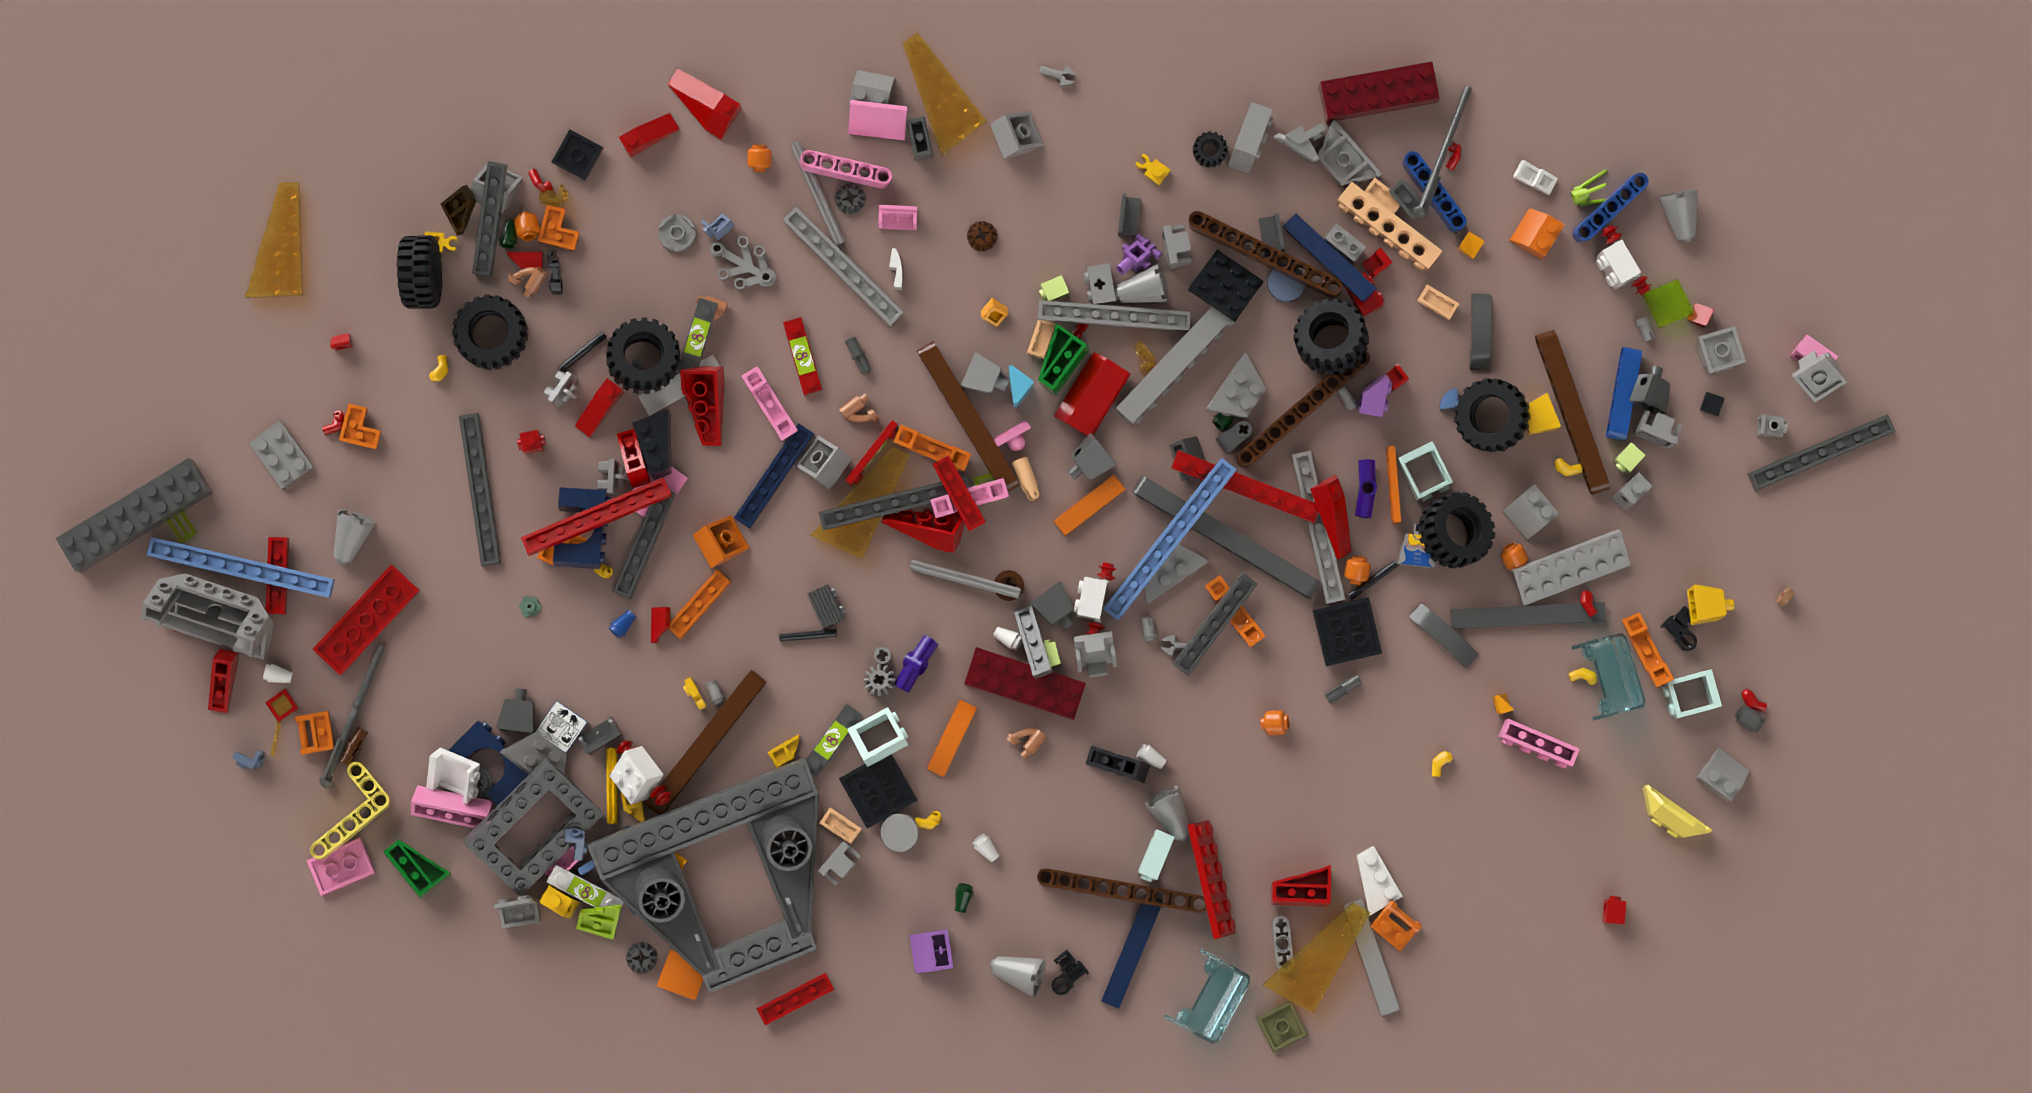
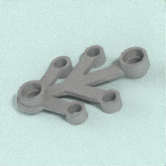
[710,236,776,290]

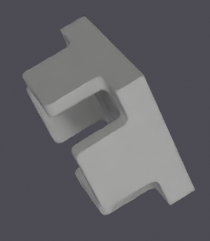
[1161,224,1192,270]
[1697,326,1746,374]
[1792,351,1847,403]
[1633,410,1682,449]
[1074,631,1117,678]
[818,841,862,886]

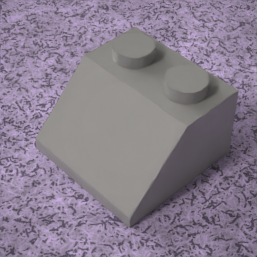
[849,70,895,104]
[990,111,1044,159]
[471,164,523,213]
[795,435,852,490]
[1502,484,1559,540]
[1696,748,1750,802]

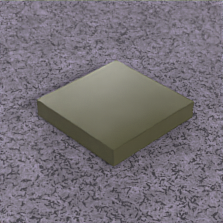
[1256,1000,1308,1053]

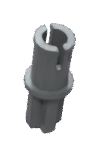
[845,337,872,374]
[1325,674,1362,703]

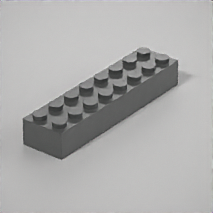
[55,458,213,573]

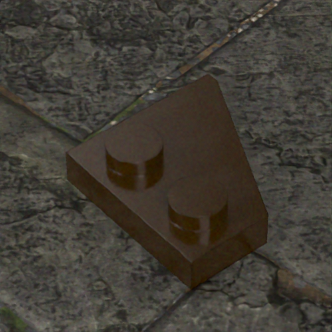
[440,185,476,236]

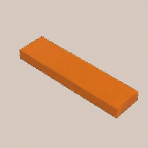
[1386,446,1401,524]
[1053,475,1126,536]
[668,570,732,640]

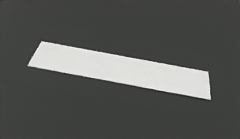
[638,355,719,416]

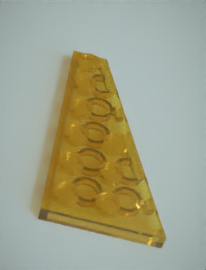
[902,32,987,156]
[245,182,303,298]
[810,447,910,560]
[1262,902,1371,1014]

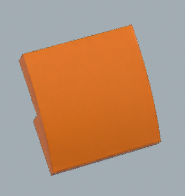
[656,949,703,1000]

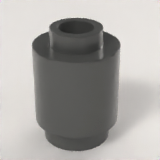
[1735,705,1765,733]

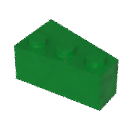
[1038,323,1089,395]
[383,839,451,899]

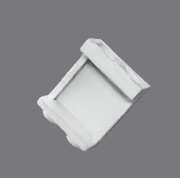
[426,748,480,804]

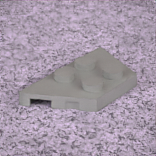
[1318,119,1382,187]
[1206,353,1266,419]
[1145,544,1209,604]
[500,732,566,797]

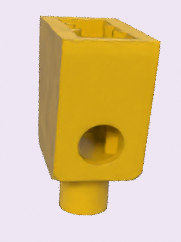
[1526,393,1561,435]
[1687,585,1734,625]
[539,884,580,919]

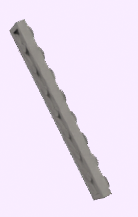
[783,207,904,327]
[1037,300,1191,332]
[1291,451,1345,604]

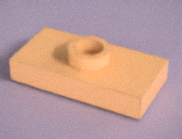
[1365,178,1401,214]
[1417,285,1459,321]
[1027,320,1056,360]
[819,807,862,845]

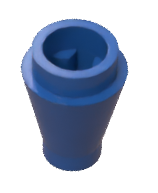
[608,610,636,639]

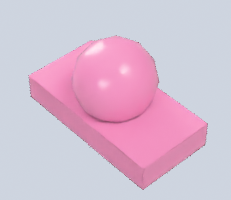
[993,421,1031,451]

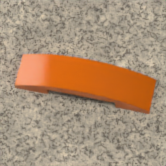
[894,425,971,471]
[1205,575,1266,648]
[1622,612,1674,688]
[927,700,977,777]

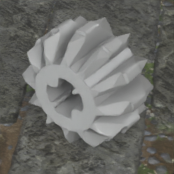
[863,664,896,697]

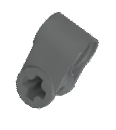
[1215,421,1252,454]

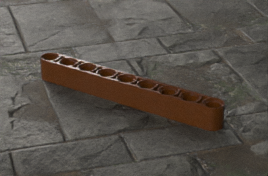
[1189,211,1343,299]
[1535,330,1610,495]
[917,341,1020,492]
[1237,352,1370,468]
[645,670,767,816]
[1037,868,1206,914]

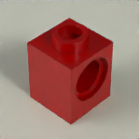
[1602,896,1627,924]

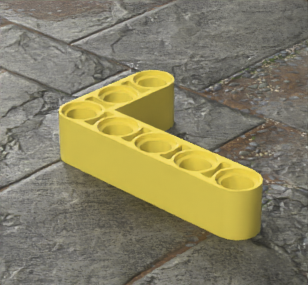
[310,762,391,860]

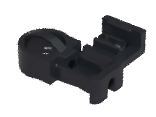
[547,250,563,295]
[1660,606,1697,651]
[1051,950,1089,995]

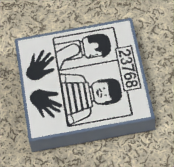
[535,700,589,754]

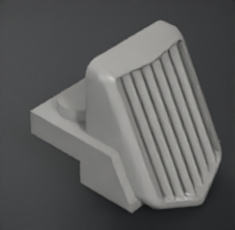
[1274,123,1325,163]

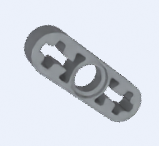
[1272,916,1294,972]

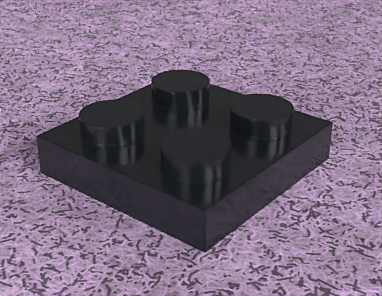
[551,129,604,181]

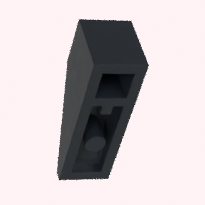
[1086,746,1151,783]

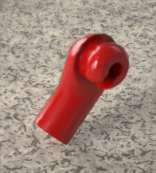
[1445,142,1461,171]
[528,169,553,193]
[322,410,345,436]
[1580,590,1598,617]
[1741,689,1767,712]

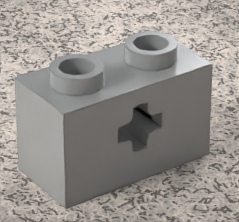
[1324,223,1366,265]
[1084,263,1116,305]

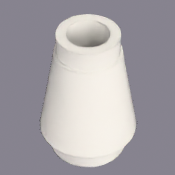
[993,627,1022,651]
[263,664,293,683]
[1136,744,1166,769]
[972,833,999,862]

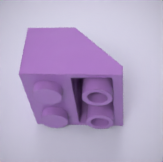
[1358,374,1392,417]
[910,929,954,974]

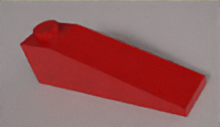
[668,69,742,140]
[680,366,724,446]
[1310,475,1352,560]
[881,509,965,553]

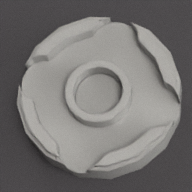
[658,214,696,252]
[881,813,919,852]

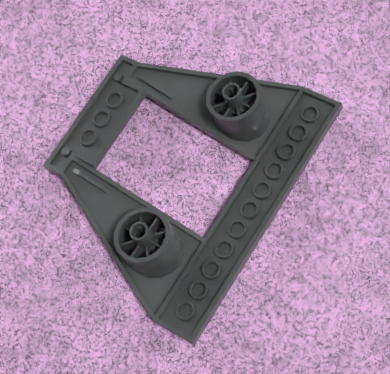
[587,758,818,993]

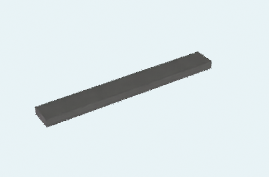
[459,413,501,567]
[1747,414,1896,491]
[818,475,970,531]
[1451,602,1606,629]

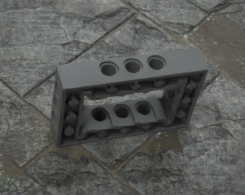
[463,757,604,896]

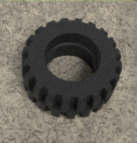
[397,235,443,309]
[452,294,528,370]
[1293,298,1369,375]
[606,317,680,394]
[1454,378,1531,452]
[1418,492,1495,568]

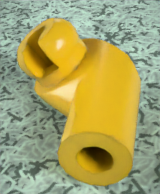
[429,355,449,382]
[1554,458,1582,477]
[593,563,613,578]
[1568,668,1597,685]
[1432,751,1453,777]
[915,811,942,830]

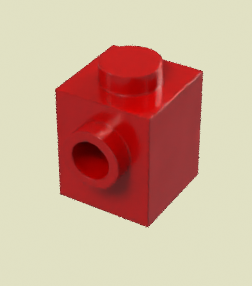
[517,430,546,455]

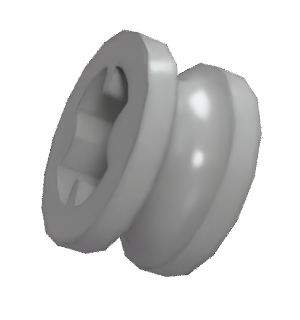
[874,647,891,665]

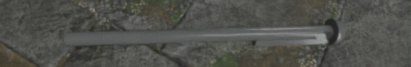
[1413,86,1472,218]
[319,644,386,788]

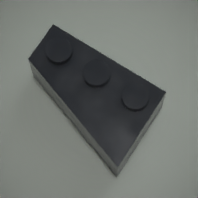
[632,410,672,480]

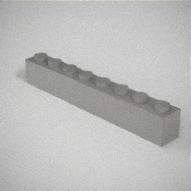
[1115,307,1235,426]

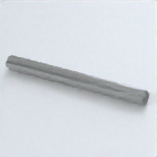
[791,141,845,246]
[910,560,1021,598]

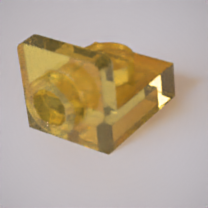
[539,184,569,207]
[1134,340,1156,372]

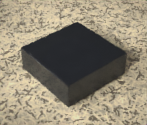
[1700,392,1725,417]

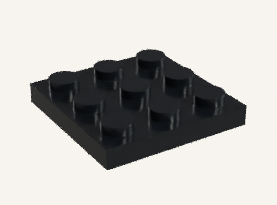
[1188,250,1264,322]
[1312,597,1382,667]
[839,754,918,829]

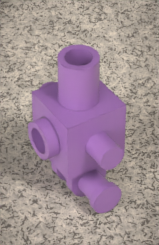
[1116,234,1163,275]

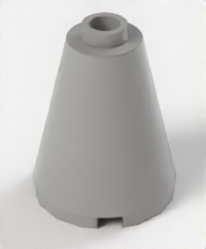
[1660,189,1698,243]
[1114,264,1169,303]
[333,509,376,565]
[1145,785,1190,841]
[990,956,1046,997]

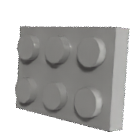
[249,421,314,490]

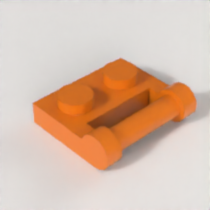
[295,711,335,755]
[1370,900,1422,952]

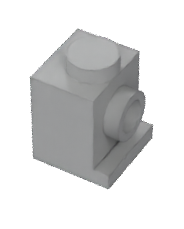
[1757,414,1788,438]

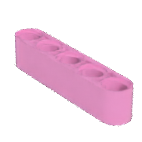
[799,150,892,189]

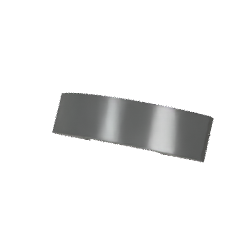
[1469,294,1491,370]
[1408,603,1479,668]

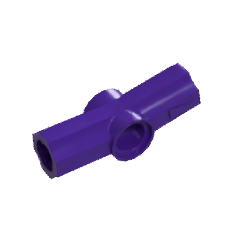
[1355,459,1377,519]
[894,635,939,693]

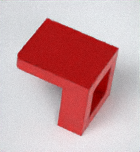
[1362,248,1392,278]
[1386,364,1409,393]

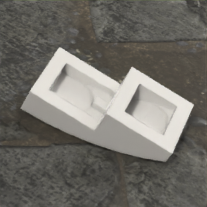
[1513,160,1558,195]
[889,248,903,291]

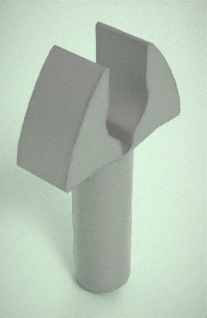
[1040,65,1076,87]
[1161,635,1187,656]

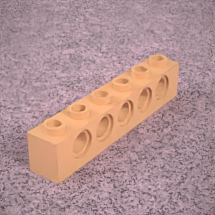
[1336,182,1442,272]

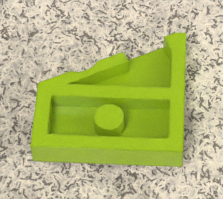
[576,905,622,939]

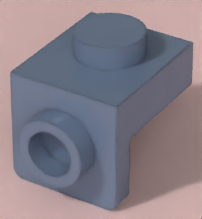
[701,213,734,240]
[232,750,265,770]
[565,828,588,861]

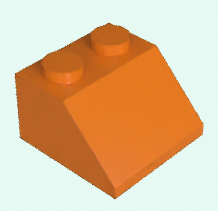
[1509,208,1565,260]
[693,515,750,568]

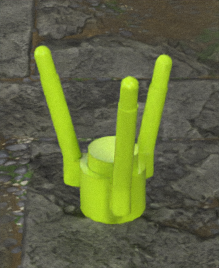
[1571,169,1607,207]

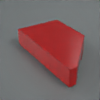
[507,252,543,269]
[651,607,670,643]

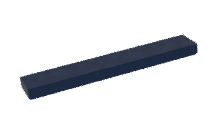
[1283,213,1377,303]
[734,423,815,529]
[1101,893,1163,1009]

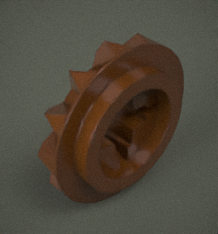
[967,221,997,251]
[994,570,1024,601]

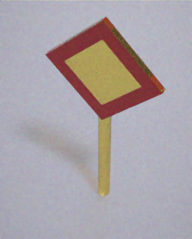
[265,689,299,757]

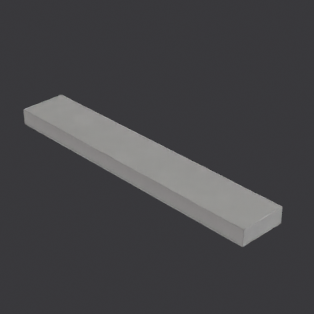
[1343,899,1400,1016]

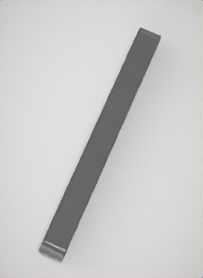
[1132,476,1321,599]

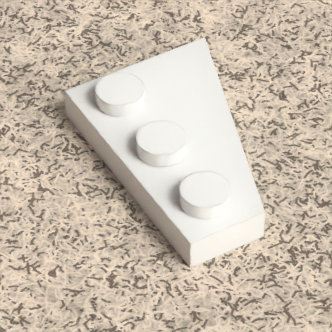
[1356,846,1403,916]

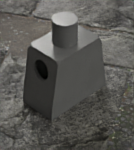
[1629,366,1670,414]
[1068,433,1116,480]
[1030,582,1074,630]
[496,688,535,734]

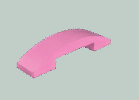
[741,366,798,441]
[930,478,1009,518]

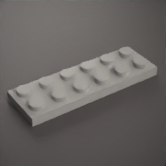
[1512,529,1631,606]

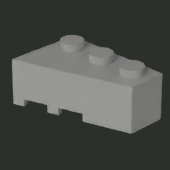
[1228,102,1274,174]

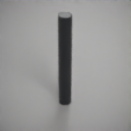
[558,332,607,372]
[1347,560,1398,600]
[779,629,837,642]

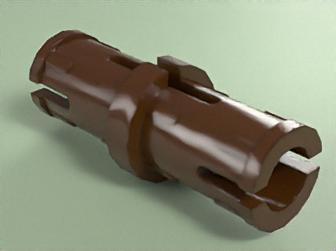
[339,727,369,766]

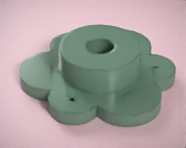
[519,596,542,617]

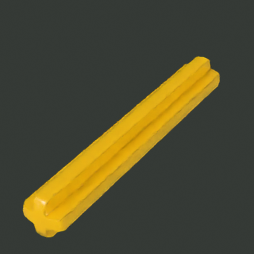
[606,748,618,824]

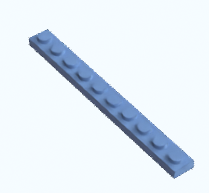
[1103,458,1237,621]
[146,537,335,599]

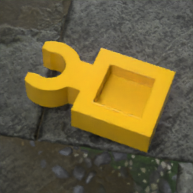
[1135,154,1171,186]
[425,231,458,253]
[683,677,707,710]

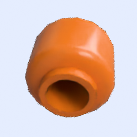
[747,145,772,172]
[514,211,540,241]
[1500,542,1529,570]
[1344,556,1371,585]
[1260,710,1290,736]

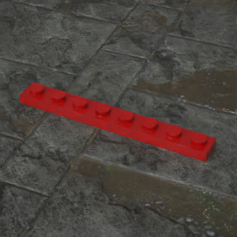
[1170,450,1319,524]
[520,477,672,556]

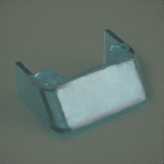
[1572,633,1645,721]
[1164,949,1250,1044]

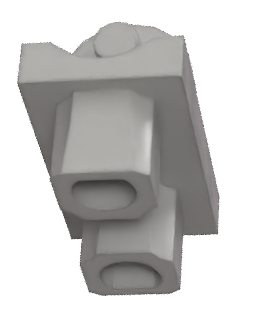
[544,371,578,408]
[597,459,629,495]

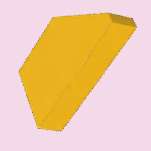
[767,734,800,768]
[620,791,646,822]

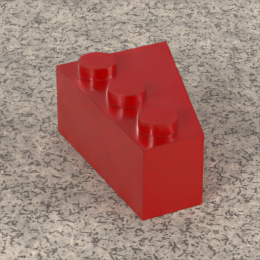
[1271,865,1331,907]

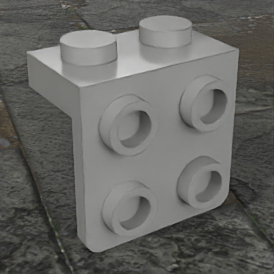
[494,895,541,929]

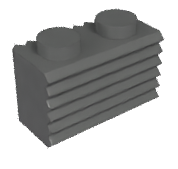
[907,117,933,161]
[807,584,846,630]

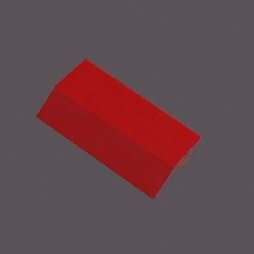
[1054,352,1131,436]

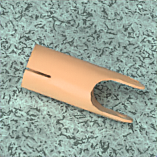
[1012,457,1039,501]

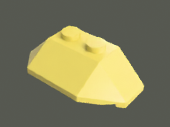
[1643,785,1712,838]

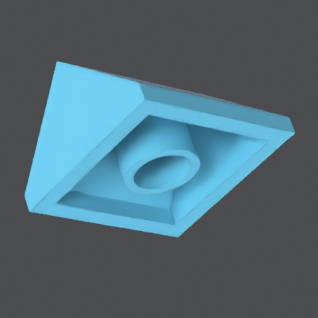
[1008,365,1034,409]

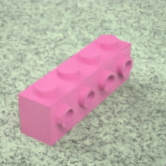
[1498,719,1580,769]
[411,786,493,828]

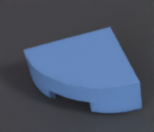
[1439,388,1459,410]
[577,859,595,875]

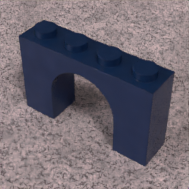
[553,487,610,569]
[448,721,528,806]

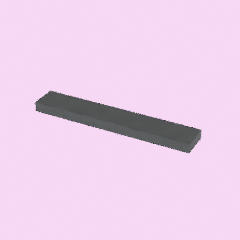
[472,161,508,277]
[613,491,676,599]
[1172,572,1257,676]

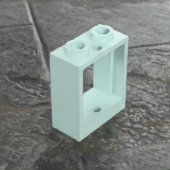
[1396,441,1453,502]
[1662,669,1722,719]
[847,707,908,767]
[1138,829,1175,882]

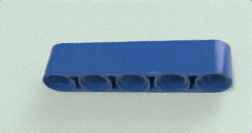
[1403,151,1466,233]
[1572,173,1649,242]
[1606,347,1642,441]

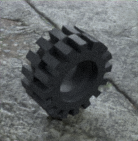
[1193,131,1228,168]

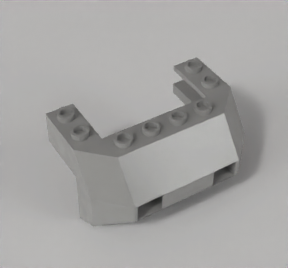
[141,573,274,660]

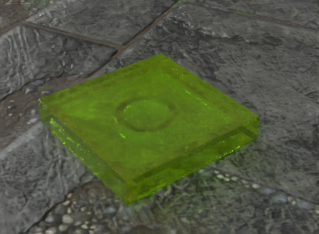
[1642,279,1694,329]

